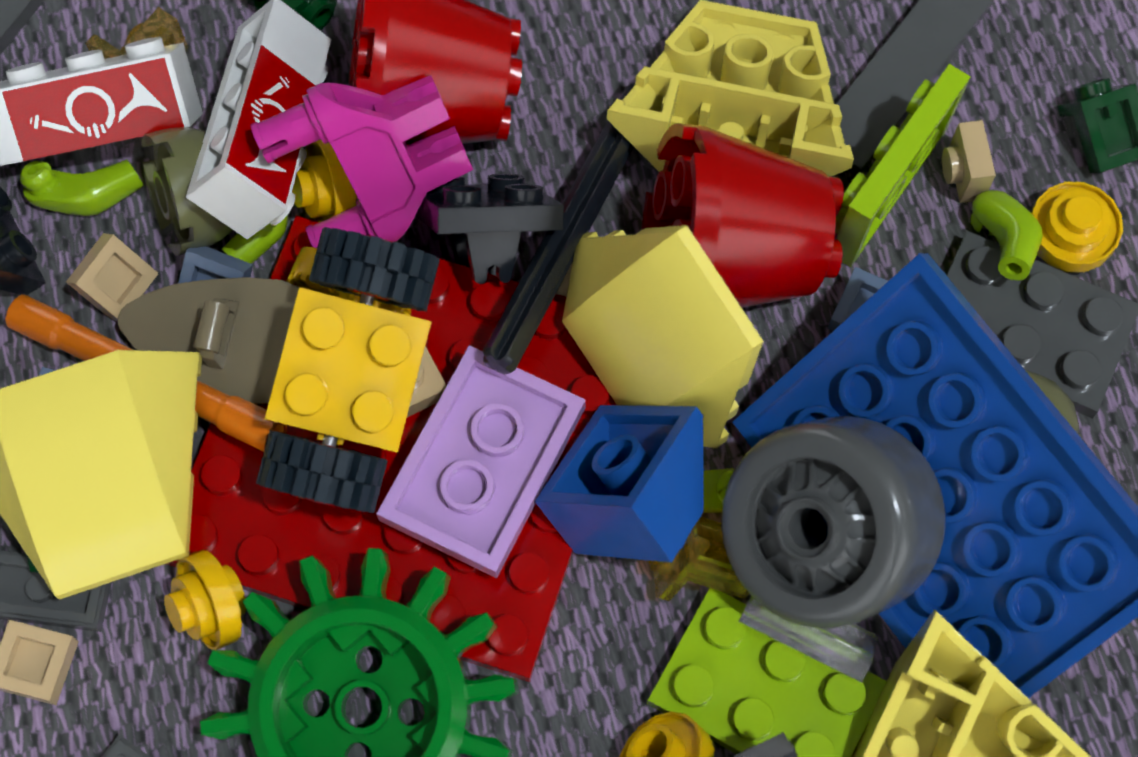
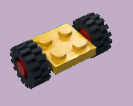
[256,227,440,513]

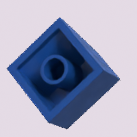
[535,405,704,562]

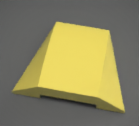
[607,0,854,177]
[562,225,764,449]
[0,350,202,600]
[852,610,1090,757]

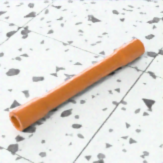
[5,294,288,452]

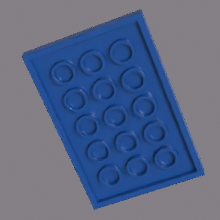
[732,253,1138,699]

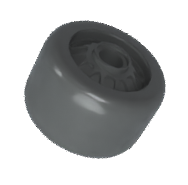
[721,416,945,629]

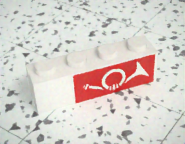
[186,0,331,239]
[0,37,203,166]

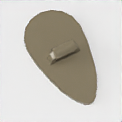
[118,277,299,405]

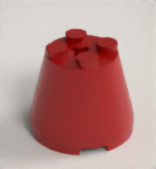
[349,0,522,145]
[642,123,844,308]

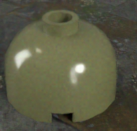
[142,127,233,256]

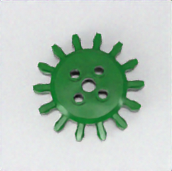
[200,548,518,757]

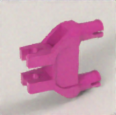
[251,75,473,248]

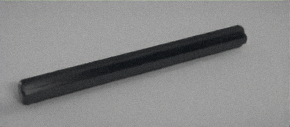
[483,83,635,374]

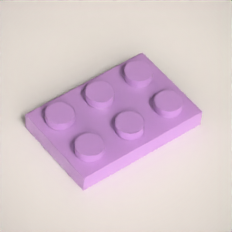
[377,345,586,578]

